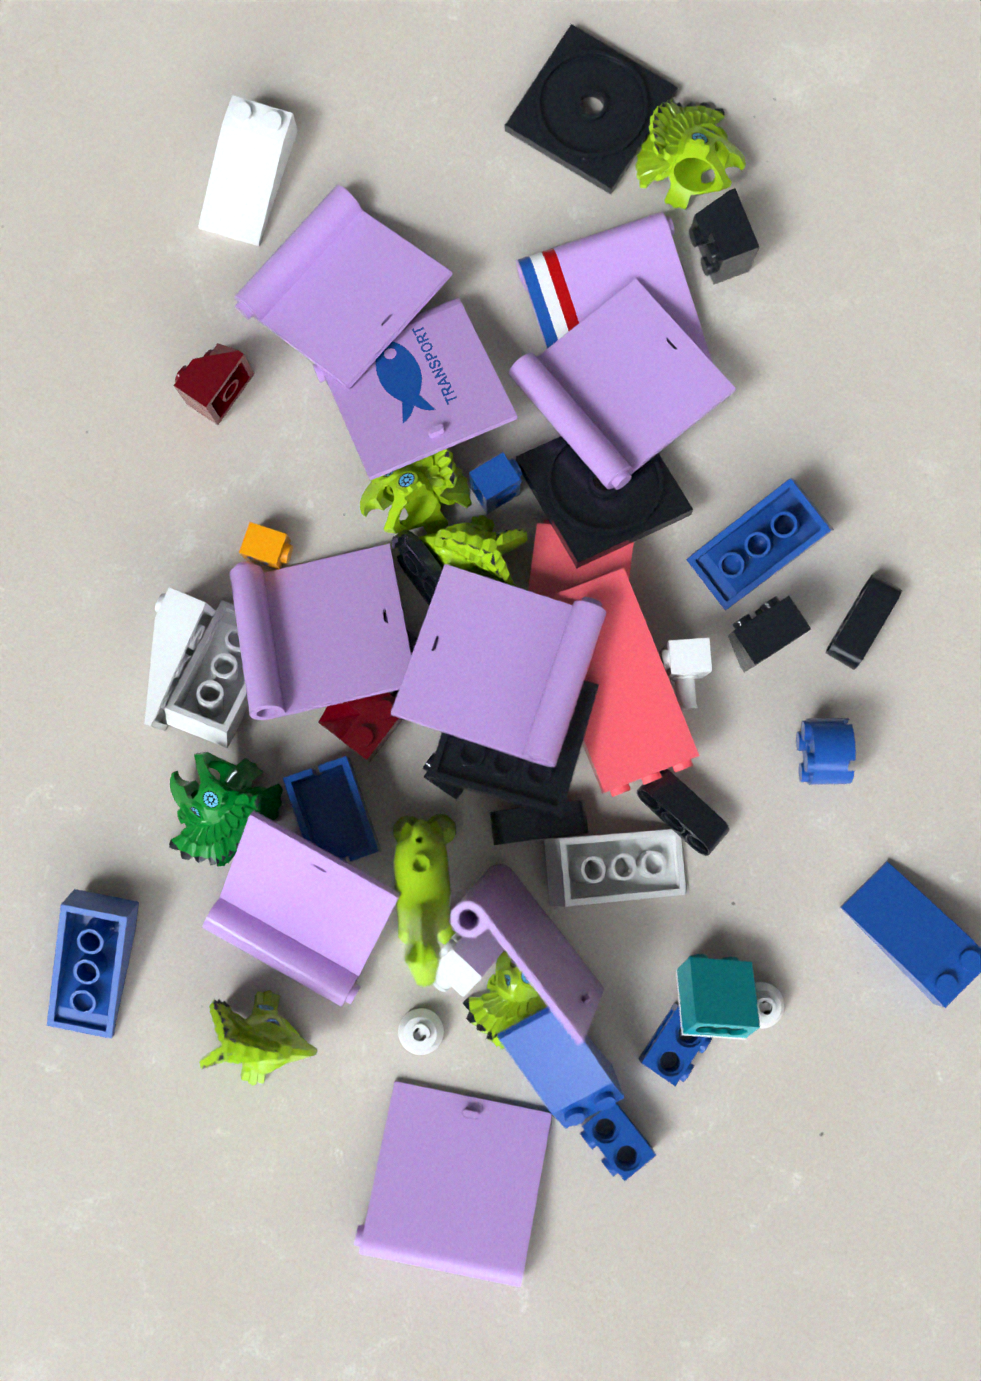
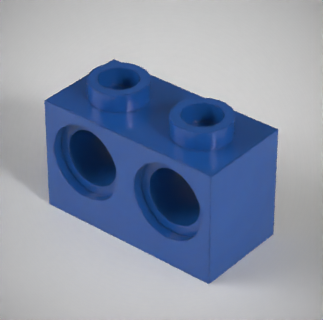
[469,452,523,514]
[638,1002,712,1086]
[580,1102,656,1181]

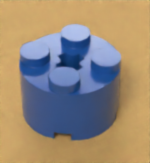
[796,718,856,785]

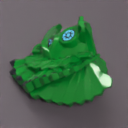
[169,752,284,867]

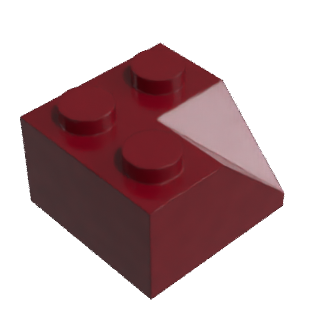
[173,343,254,425]
[318,692,403,762]

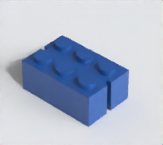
[283,756,382,863]

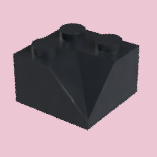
[689,188,759,285]
[728,596,811,673]

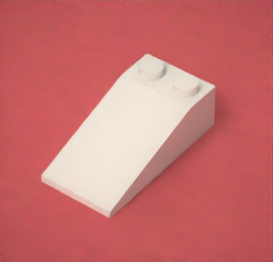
[199,95,298,246]
[144,587,216,731]
[165,600,248,748]
[544,829,687,907]

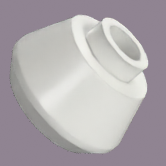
[755,982,784,1028]
[398,1008,444,1055]

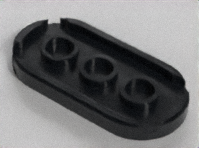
[392,530,443,606]

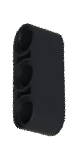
[825,573,902,670]
[637,769,730,856]
[490,800,589,845]

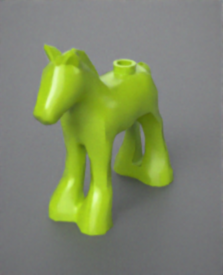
[393,814,456,987]

